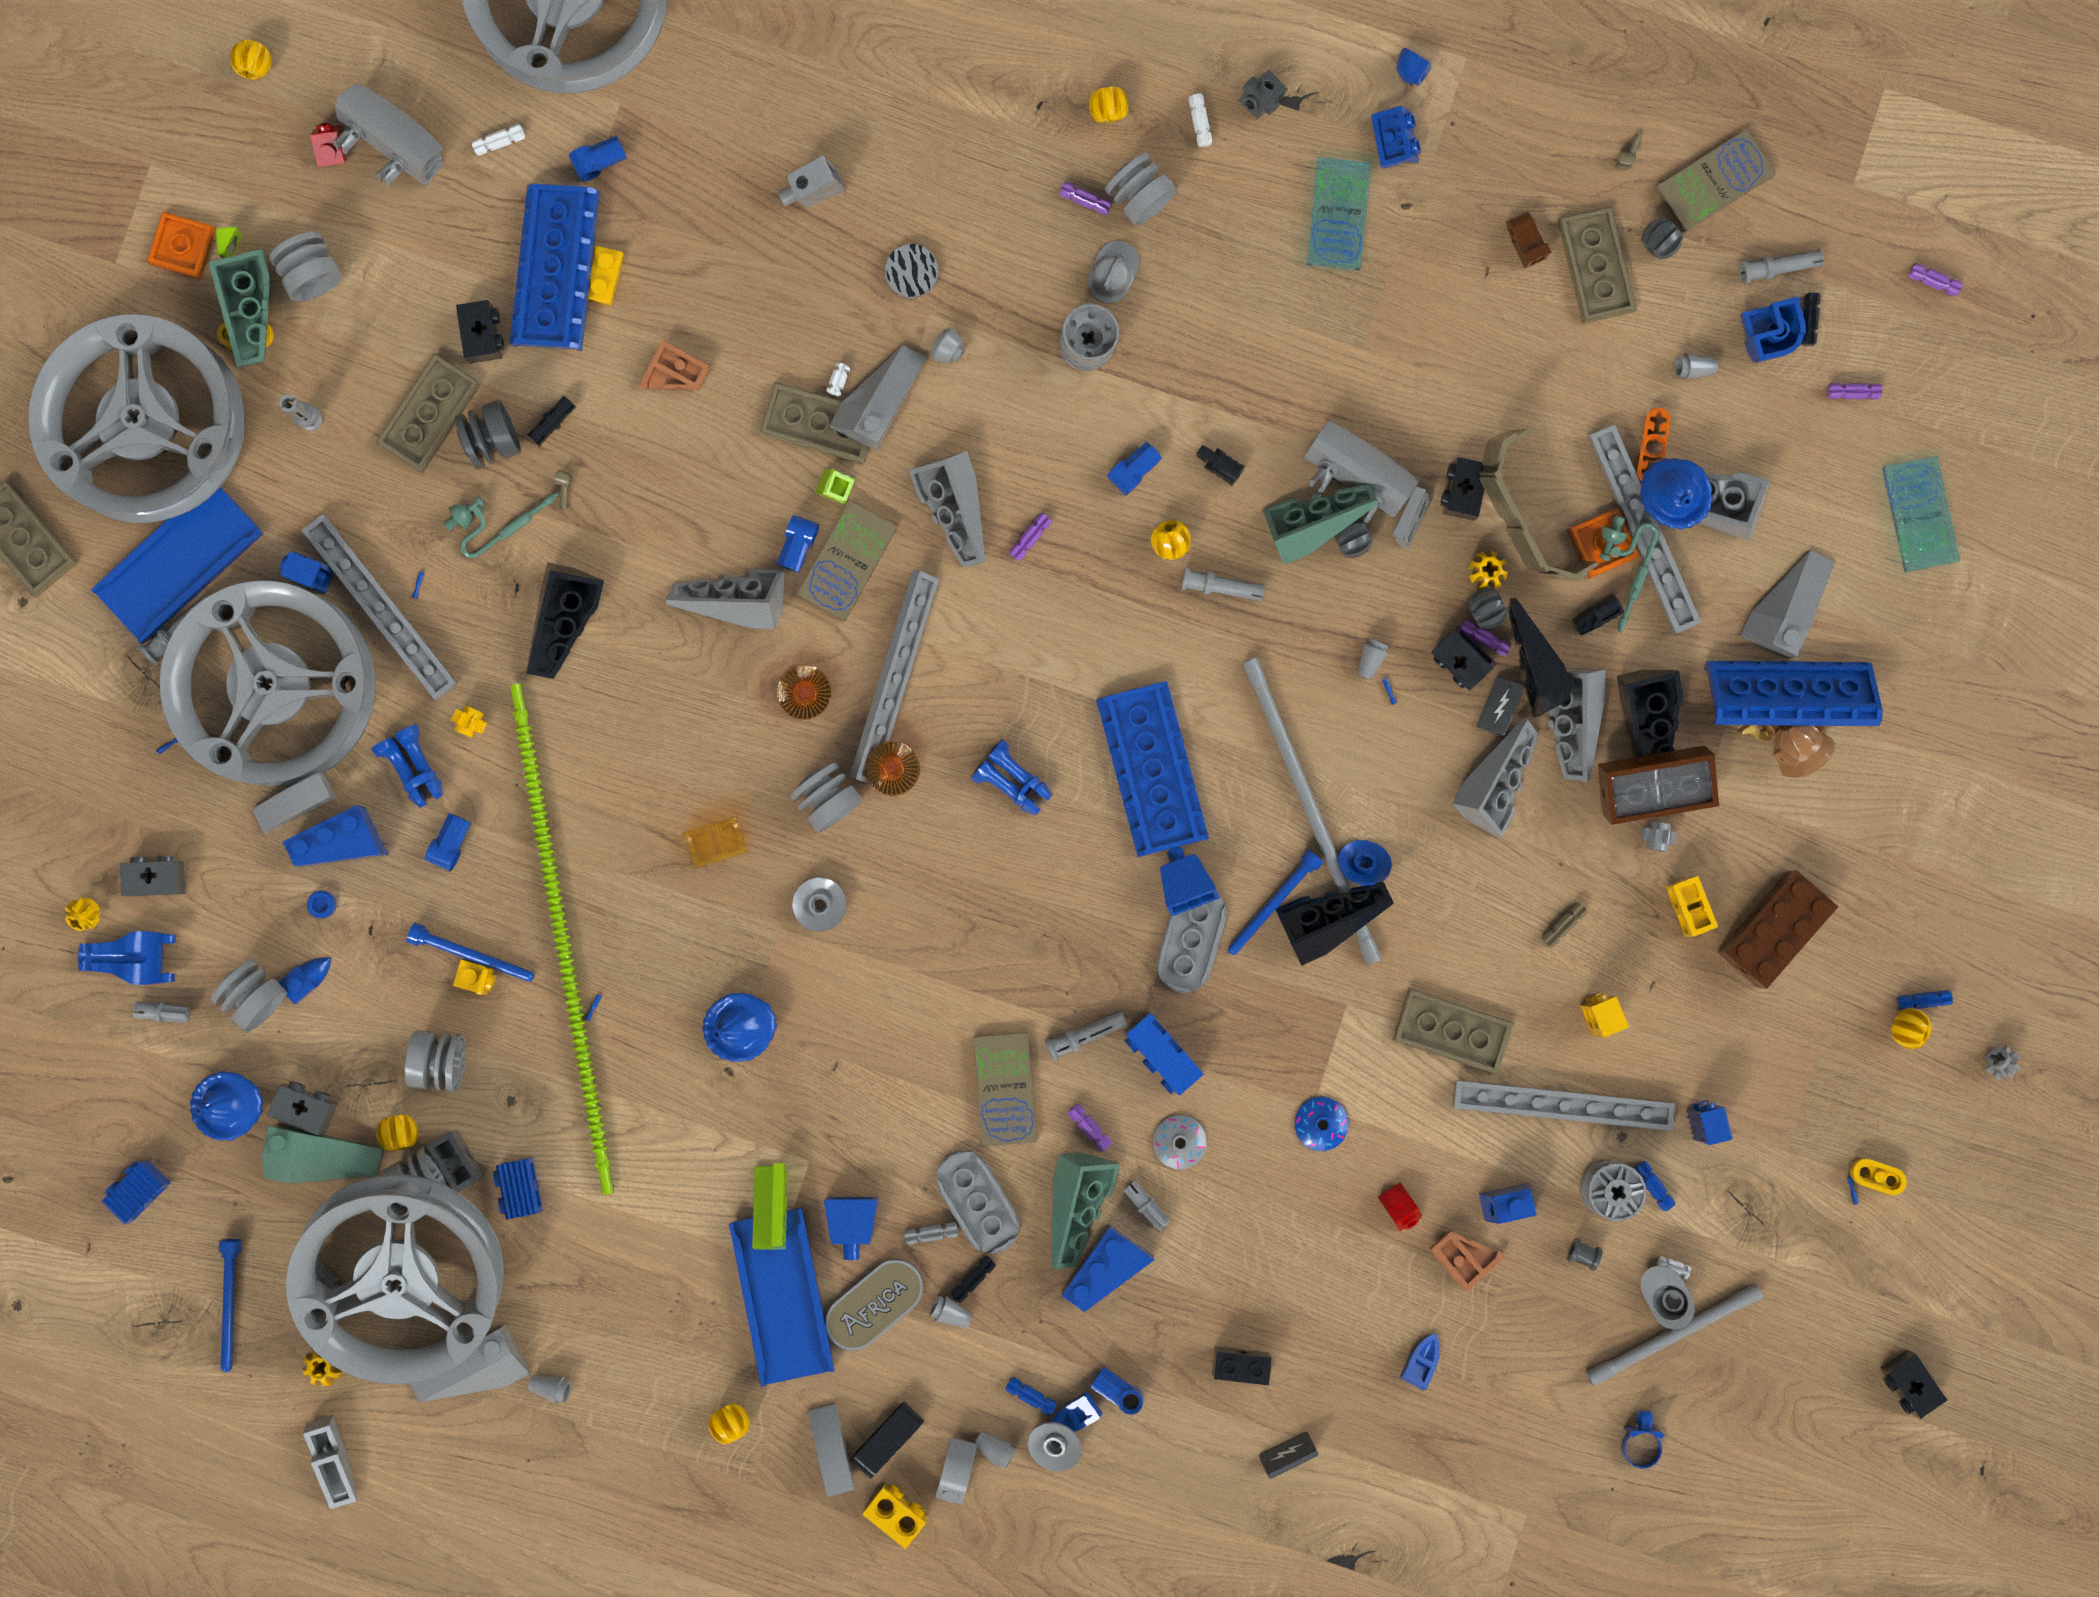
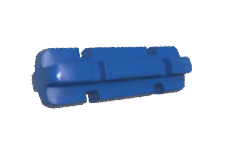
[1897,990,1953,1011]
[1634,1161,1675,1211]
[1005,1377,1057,1416]

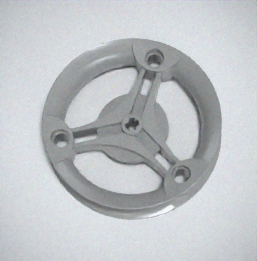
[462,0,668,94]
[28,314,245,523]
[160,581,376,786]
[286,1174,504,1384]

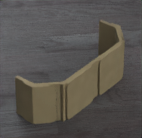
[1479,429,1598,581]

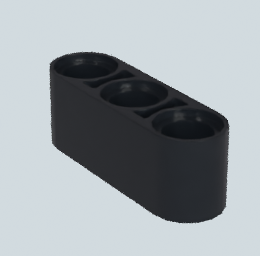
[850,1401,925,1479]

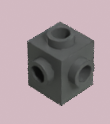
[1239,70,1287,119]

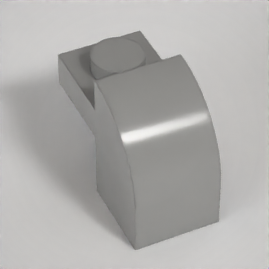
[935,1437,977,1505]

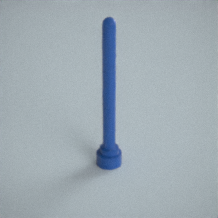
[1228,848,1324,955]
[406,922,534,982]
[219,1239,242,1372]

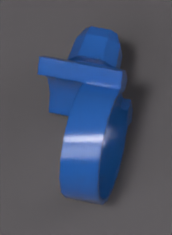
[1621,1409,1665,1469]

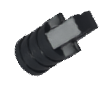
[1196,445,1246,486]
[1572,593,1624,635]

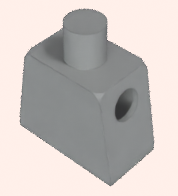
[778,155,846,207]

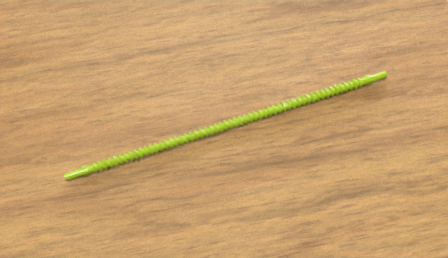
[510,684,613,1195]

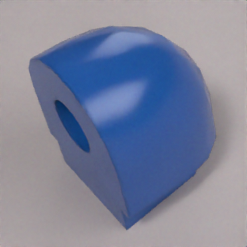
[1396,48,1432,86]

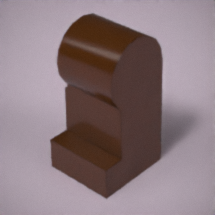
[1506,212,1552,269]

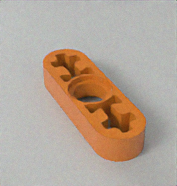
[1637,408,1671,483]

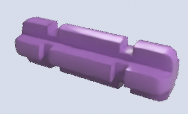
[1060,182,1111,215]
[1908,263,1962,296]
[1827,383,1882,399]
[1009,513,1051,561]
[1461,620,1511,656]
[1068,1104,1112,1152]

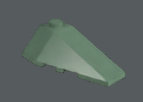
[208,249,270,368]
[1263,484,1378,565]
[262,1124,384,1184]
[1052,1152,1120,1269]

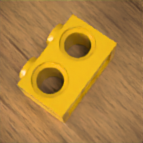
[1665,876,1718,937]
[1580,992,1629,1038]
[862,1482,927,1549]

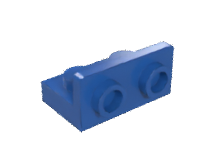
[1371,106,1421,169]

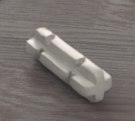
[904,1222,959,1245]

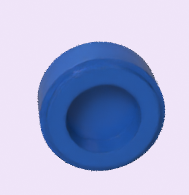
[307,891,337,918]

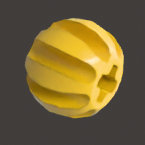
[230,40,271,80]
[1089,86,1129,123]
[1151,520,1191,560]
[1468,550,1508,589]
[1891,1008,1932,1049]
[376,1115,418,1152]
[302,1349,343,1387]
[708,1404,750,1444]

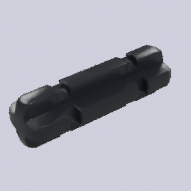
[1801,292,1821,346]
[951,1256,996,1303]

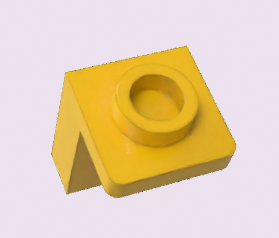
[453,959,496,995]

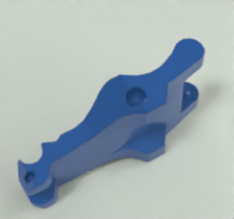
[78,931,176,985]

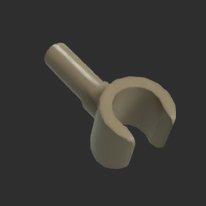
[1617,133,1642,169]
[554,470,573,510]

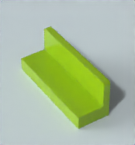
[752,1163,788,1250]

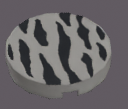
[885,244,939,299]

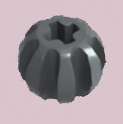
[1641,218,1683,259]
[1334,518,1372,558]
[1468,588,1508,629]

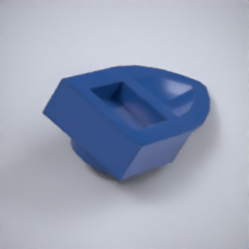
[278,958,331,1004]
[1399,1334,1440,1391]
[1051,1391,1103,1432]

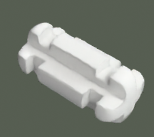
[827,362,850,397]
[1656,1256,1691,1280]

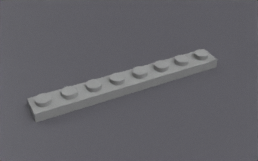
[1588,424,1701,634]
[301,514,458,701]
[849,570,939,785]
[1453,1080,1675,1131]

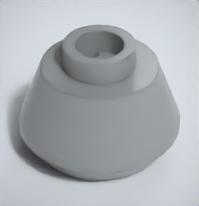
[931,328,966,364]

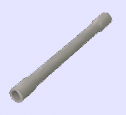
[1585,1283,1763,1387]

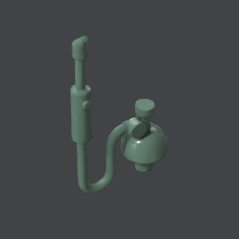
[443,492,559,558]
[1599,515,1659,633]

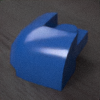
[1740,297,1806,363]

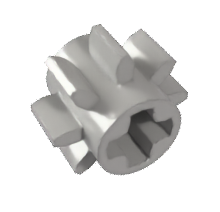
[1641,821,1677,852]
[1984,1045,2021,1081]

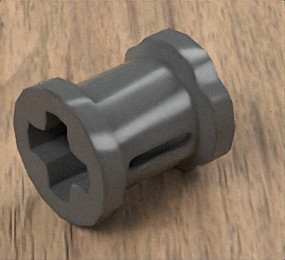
[1567,1238,1603,1271]

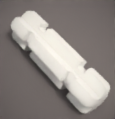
[1188,93,1212,147]
[472,124,525,156]

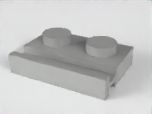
[1393,486,1431,549]

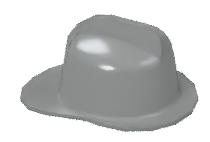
[1088,241,1140,303]
[1641,1265,1695,1330]

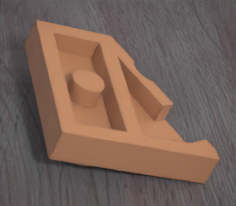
[639,340,712,390]
[1429,1231,1505,1292]

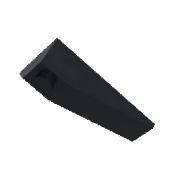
[526,562,604,679]
[1508,598,1574,718]
[1617,670,1683,757]
[1276,882,1394,966]

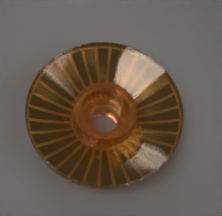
[777,665,831,720]
[866,741,920,796]

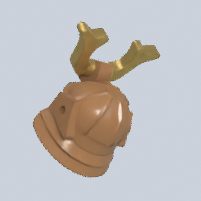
[1737,725,1835,778]

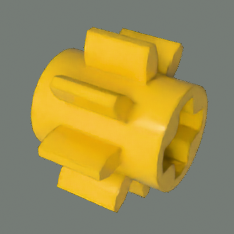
[450,705,487,738]
[64,897,101,931]

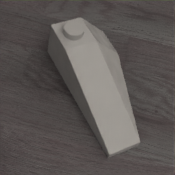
[829,345,927,451]
[909,451,985,567]
[1700,473,1770,541]
[1739,550,1835,659]
[665,569,784,629]
[1548,668,1605,782]
[1452,718,1539,838]
[410,1325,531,1402]

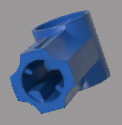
[569,135,627,182]
[1106,441,1162,496]
[777,515,819,573]
[424,813,472,872]
[1090,1366,1144,1415]

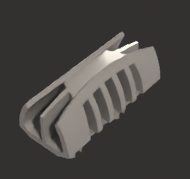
[333,83,444,187]
[1304,421,1419,523]

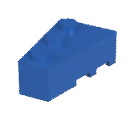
[283,805,388,867]
[1124,1011,1204,1096]
[1062,1224,1155,1312]

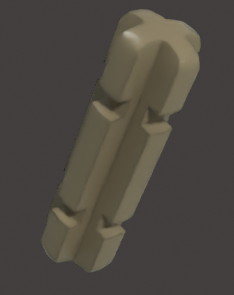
[1541,902,1588,948]

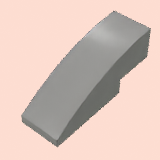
[252,772,336,834]
[809,1403,856,1497]
[303,1415,358,1509]

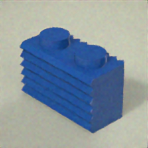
[280,551,334,594]
[1686,1100,1733,1145]
[493,1157,543,1220]
[101,1160,171,1225]

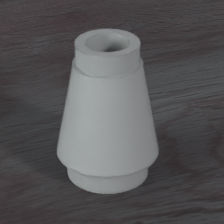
[1674,353,1718,380]
[1357,638,1389,680]
[930,1296,973,1328]
[528,1374,572,1404]
[975,1431,1016,1469]

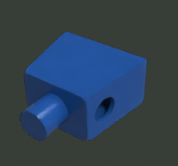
[1160,847,1220,916]
[1479,1183,1537,1224]
[824,1197,878,1260]

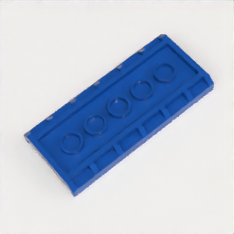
[509,184,600,351]
[91,487,263,644]
[1704,661,1883,726]
[1096,681,1209,857]
[729,1207,835,1387]

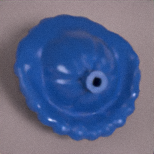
[1640,458,1713,530]
[702,993,777,1062]
[190,1071,263,1141]

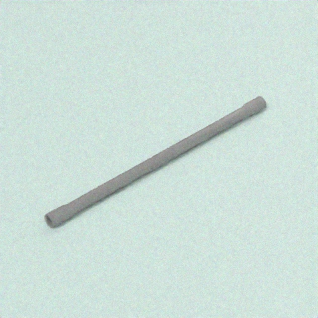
[1242,657,1382,965]

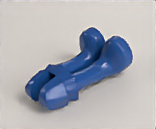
[371,724,443,808]
[970,739,1052,815]

